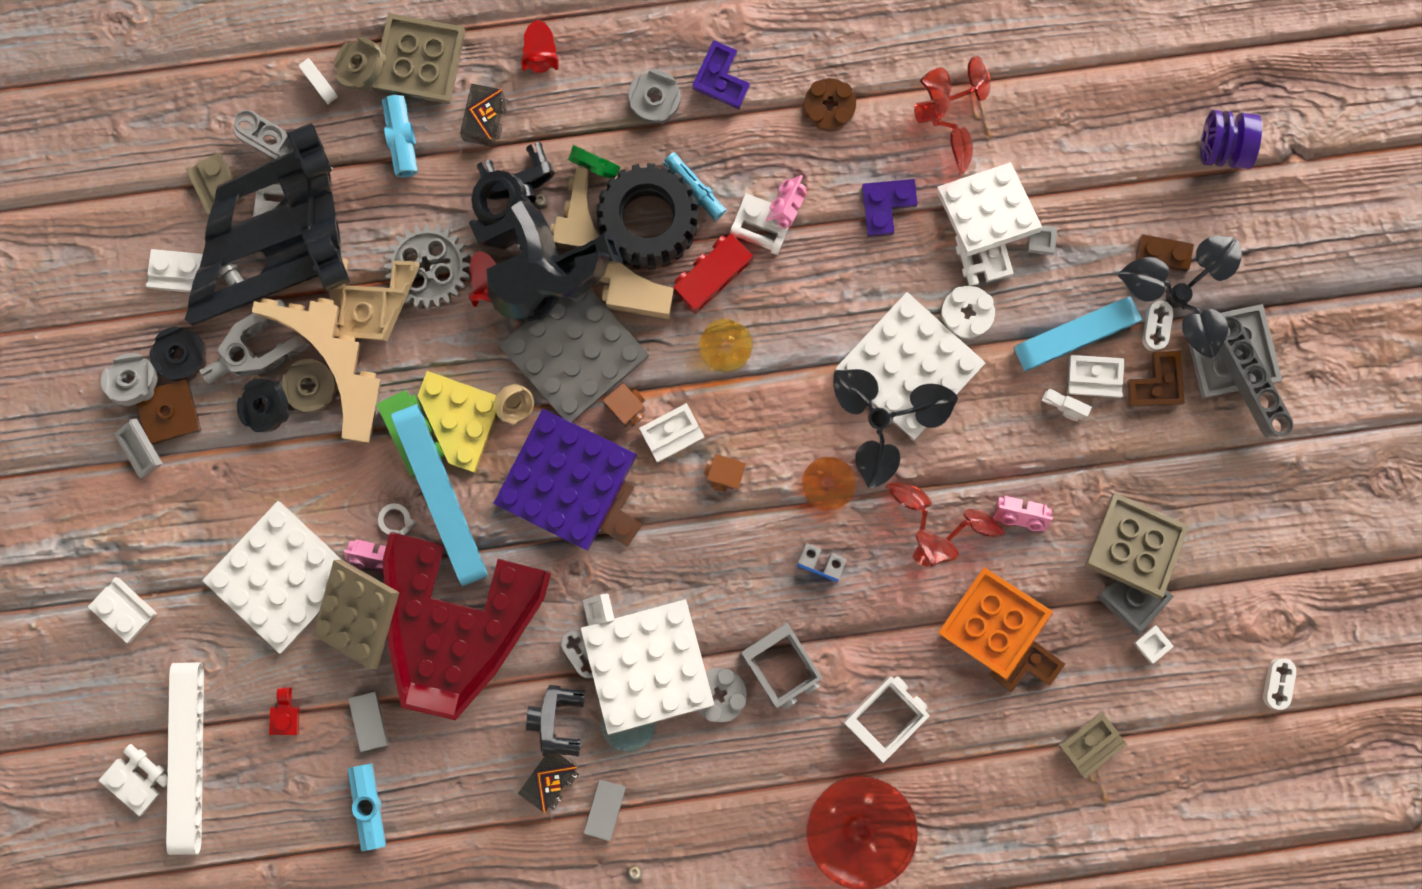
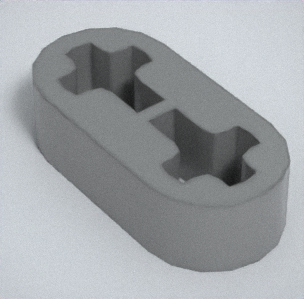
[561,631,593,679]

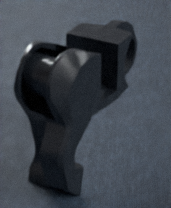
[469,170,623,322]

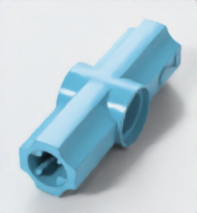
[382,95,419,178]
[348,763,386,851]

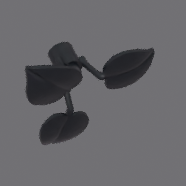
[1118,236,1242,358]
[833,369,958,488]

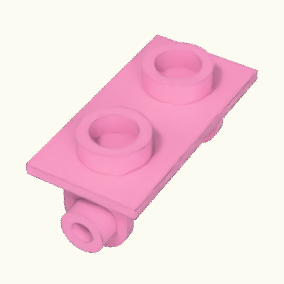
[766,175,807,229]
[993,496,1053,532]
[344,539,386,575]

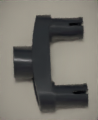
[477,142,554,203]
[526,685,585,757]

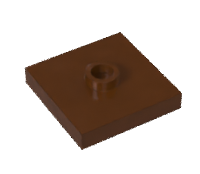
[137,379,202,445]

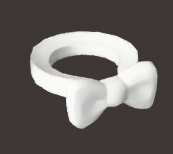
[378,503,417,535]

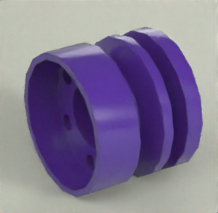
[1200,109,1262,170]

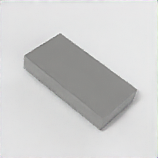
[114,419,163,479]
[348,691,389,752]
[584,779,626,841]

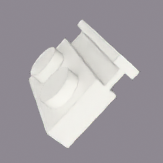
[146,249,203,293]
[1067,355,1124,398]
[639,403,705,463]
[88,577,157,643]

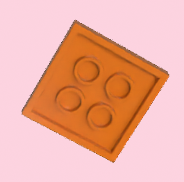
[938,567,1053,680]

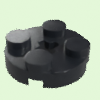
[149,327,206,381]
[237,379,289,433]

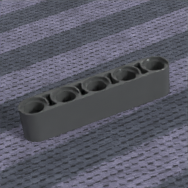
[1219,316,1294,440]

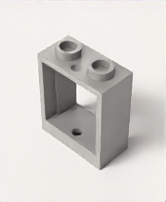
[741,623,823,710]

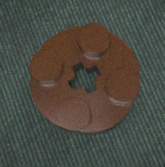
[804,78,856,132]

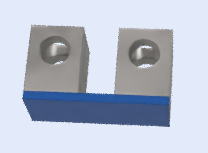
[797,543,847,583]

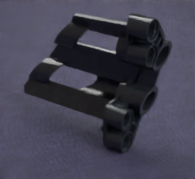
[185,123,350,326]

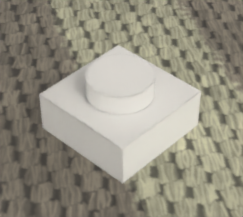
[583,594,614,626]
[1133,625,1174,664]

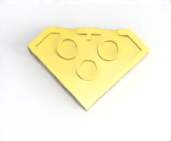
[417,371,497,473]

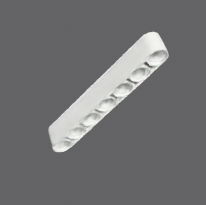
[166,662,204,855]

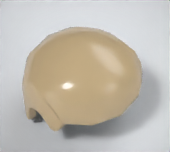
[494,384,535,425]

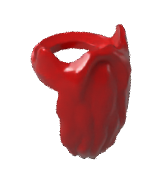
[521,19,559,73]
[469,251,497,307]

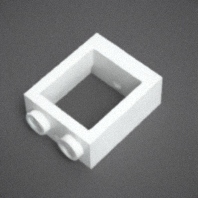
[842,676,930,763]

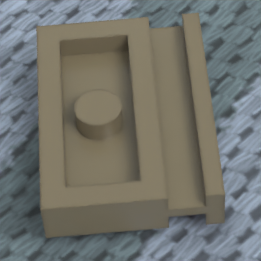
[186,152,245,215]
[1058,712,1128,778]

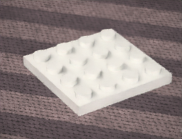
[835,292,985,441]
[202,501,341,654]
[581,599,715,735]

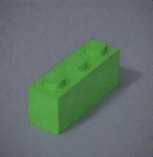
[376,390,445,479]

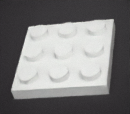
[937,162,1042,257]

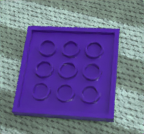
[493,409,637,551]

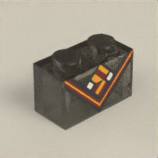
[460,83,508,147]
[518,754,579,813]

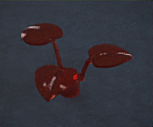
[914,56,991,175]
[885,483,1006,567]

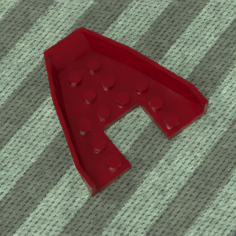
[383,532,551,721]

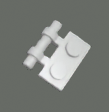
[955,236,1014,286]
[99,744,168,816]

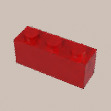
[673,233,753,315]

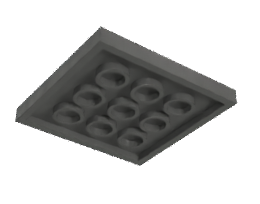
[499,288,649,423]

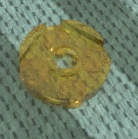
[699,319,752,373]

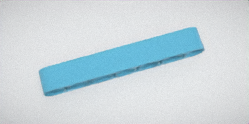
[391,404,488,587]

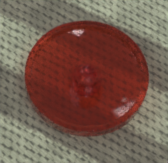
[806,776,918,889]

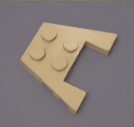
[329,258,420,341]

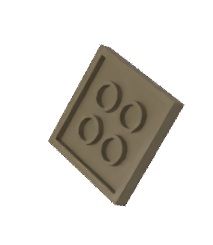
[372,13,466,104]
[1085,493,1189,600]
[313,559,399,669]

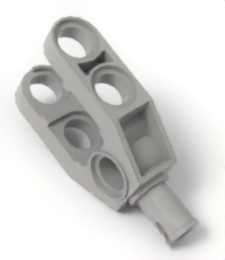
[233,110,333,173]
[199,299,309,384]

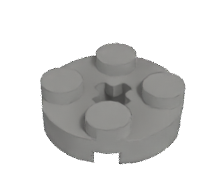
[628,70,681,124]
[101,353,157,406]
[698,668,747,722]

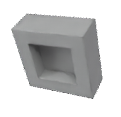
[1027,225,1057,255]

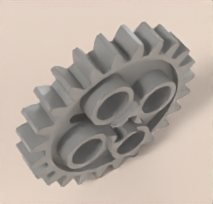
[384,223,470,310]

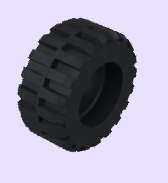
[596,163,698,270]

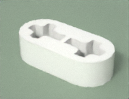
[298,58,338,105]
[1142,301,1173,352]
[1263,659,1296,710]

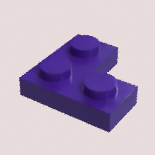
[692,40,750,110]
[862,179,918,237]

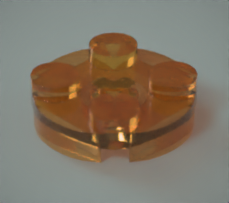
[802,457,856,511]

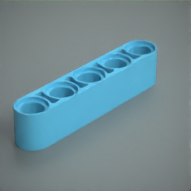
[1013,296,1142,372]

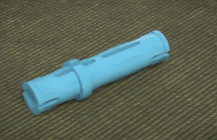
[663,152,727,221]

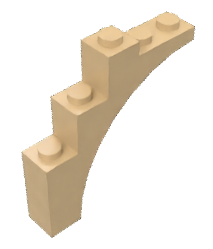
[550,167,674,319]
[252,298,381,444]

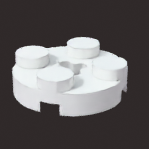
[941,286,995,340]

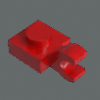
[269,687,300,735]

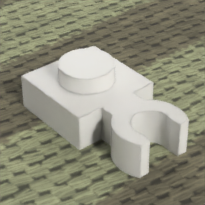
[1041,389,1092,421]

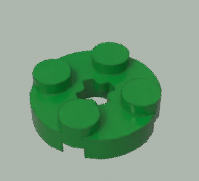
[567,145,621,179]

